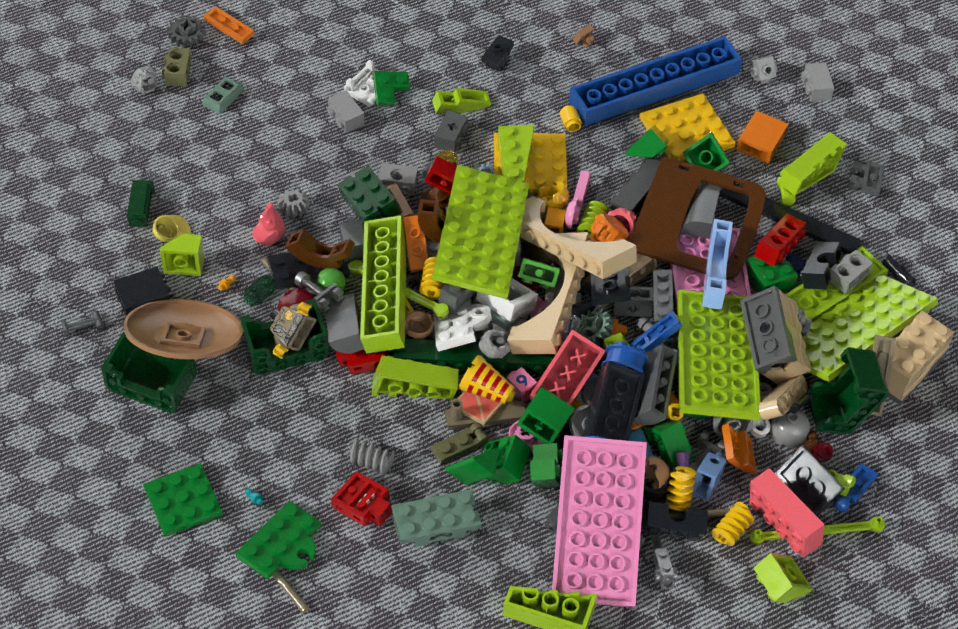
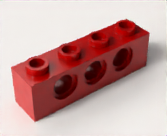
[754,214,806,266]

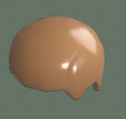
[405,311,434,339]
[645,456,670,489]

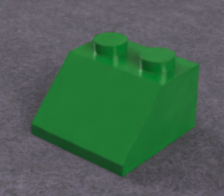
[625,125,669,157]

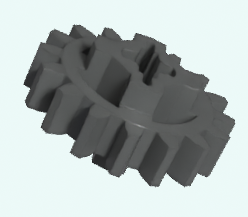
[167,15,206,48]

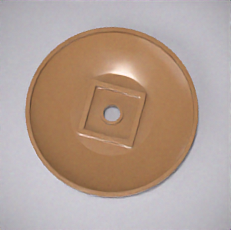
[124,299,243,359]

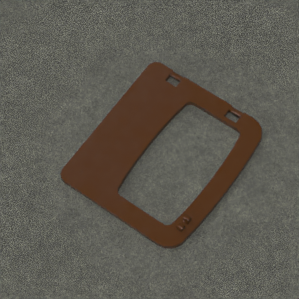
[629,157,766,280]

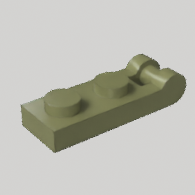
[431,422,490,465]

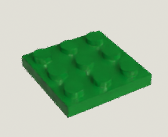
[143,463,223,537]

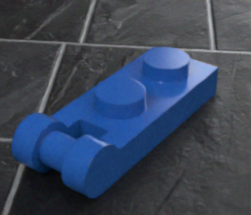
[632,311,683,353]

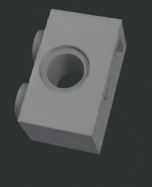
[378,163,418,195]

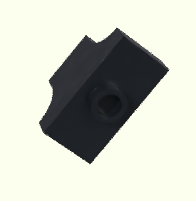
[482,35,514,72]

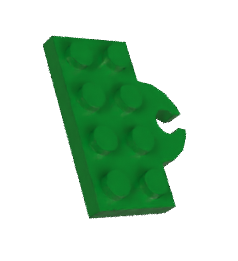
[236,500,321,580]

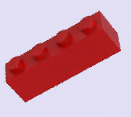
[424,156,457,194]

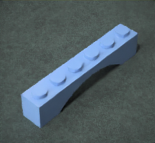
[702,219,733,310]

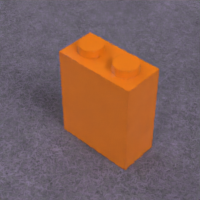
[736,111,789,164]

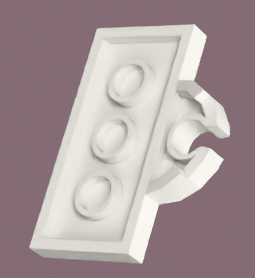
[433,298,492,351]

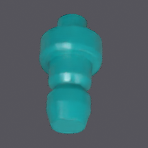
[245,488,264,505]

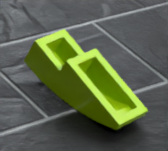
[432,88,492,114]

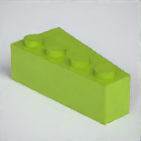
[497,124,534,182]
[778,132,847,195]
[372,356,459,399]
[503,586,598,629]

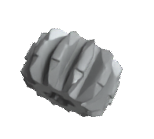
[278,188,309,219]

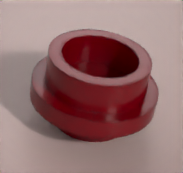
[813,442,833,462]

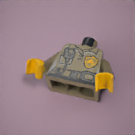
[270,302,317,359]

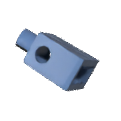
[692,452,727,502]

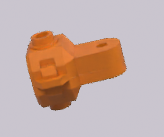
[590,213,629,242]

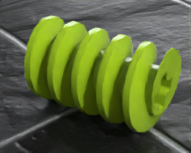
[577,201,609,237]

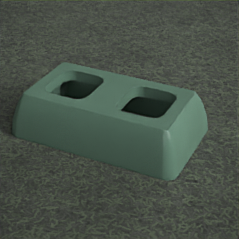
[202,77,244,114]

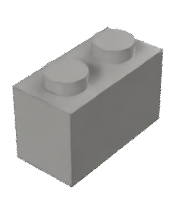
[801,62,834,102]
[327,90,365,133]

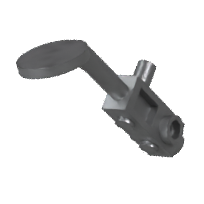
[641,508,678,589]

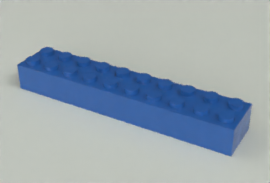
[569,36,742,126]

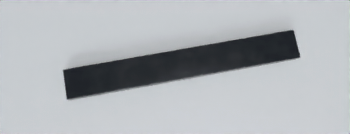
[720,183,861,254]

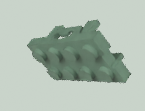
[392,489,482,547]

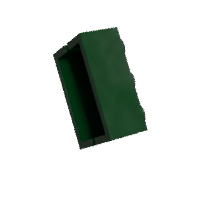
[337,165,401,225]

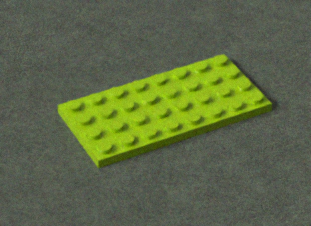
[431,165,529,299]
[802,275,938,382]
[677,289,761,421]

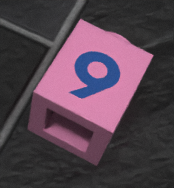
[507,367,537,402]

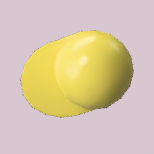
[152,215,191,243]

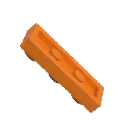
[204,6,254,45]

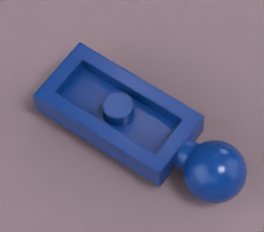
[833,463,878,512]

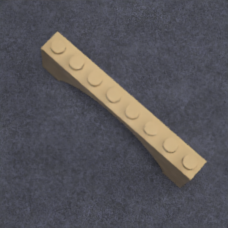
[520,196,637,279]
[507,232,593,354]

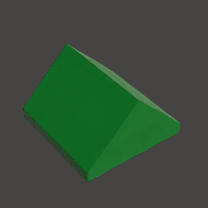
[682,132,731,173]
[445,447,500,485]

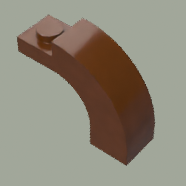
[418,199,445,244]
[285,229,355,269]

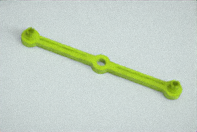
[349,260,449,319]
[749,516,885,545]

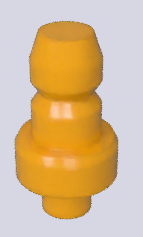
[218,275,236,291]

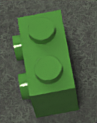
[518,257,560,289]

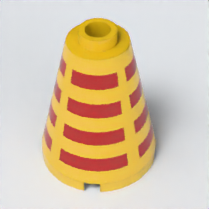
[459,355,516,404]

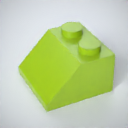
[160,234,205,276]
[753,553,813,603]

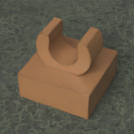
[572,24,595,48]

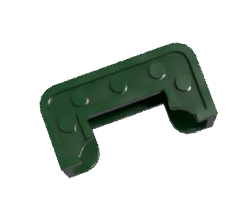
[240,299,329,375]
[101,332,197,413]
[805,347,889,434]

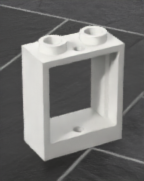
[476,278,538,322]

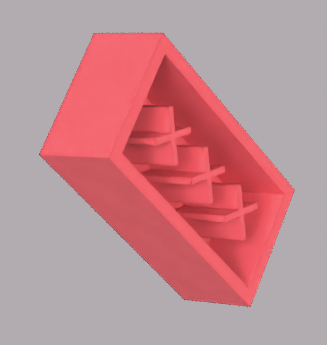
[528,330,605,405]
[749,468,824,558]

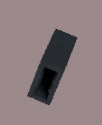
[113,267,173,317]

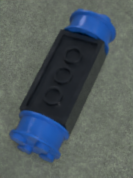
[583,341,648,441]

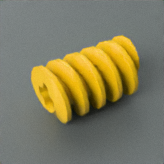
[419,257,445,300]
[665,466,696,512]
[711,502,754,546]

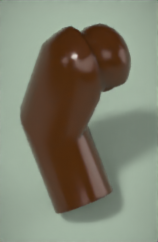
[796,430,818,452]

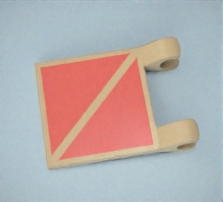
[457,392,502,425]

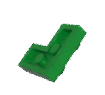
[373,71,410,106]

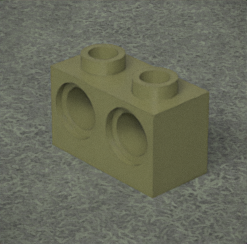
[162,47,192,86]

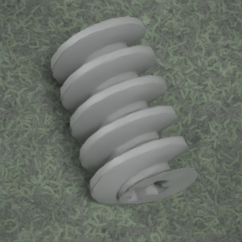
[350,438,395,475]

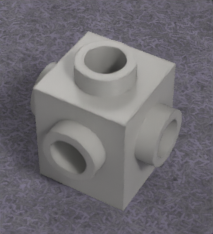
[751,56,777,83]

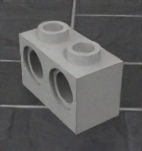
[830,250,873,295]

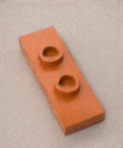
[403,215,428,272]

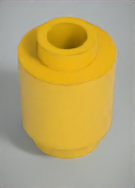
[559,105,581,132]

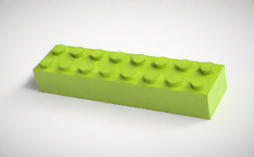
[360,215,407,354]

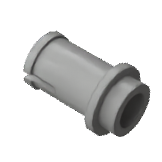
[637,317,654,332]

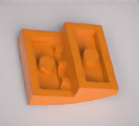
[722,423,757,474]

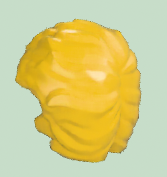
[537,181,569,210]

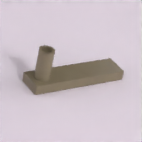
[871,335,896,417]
[445,399,525,430]

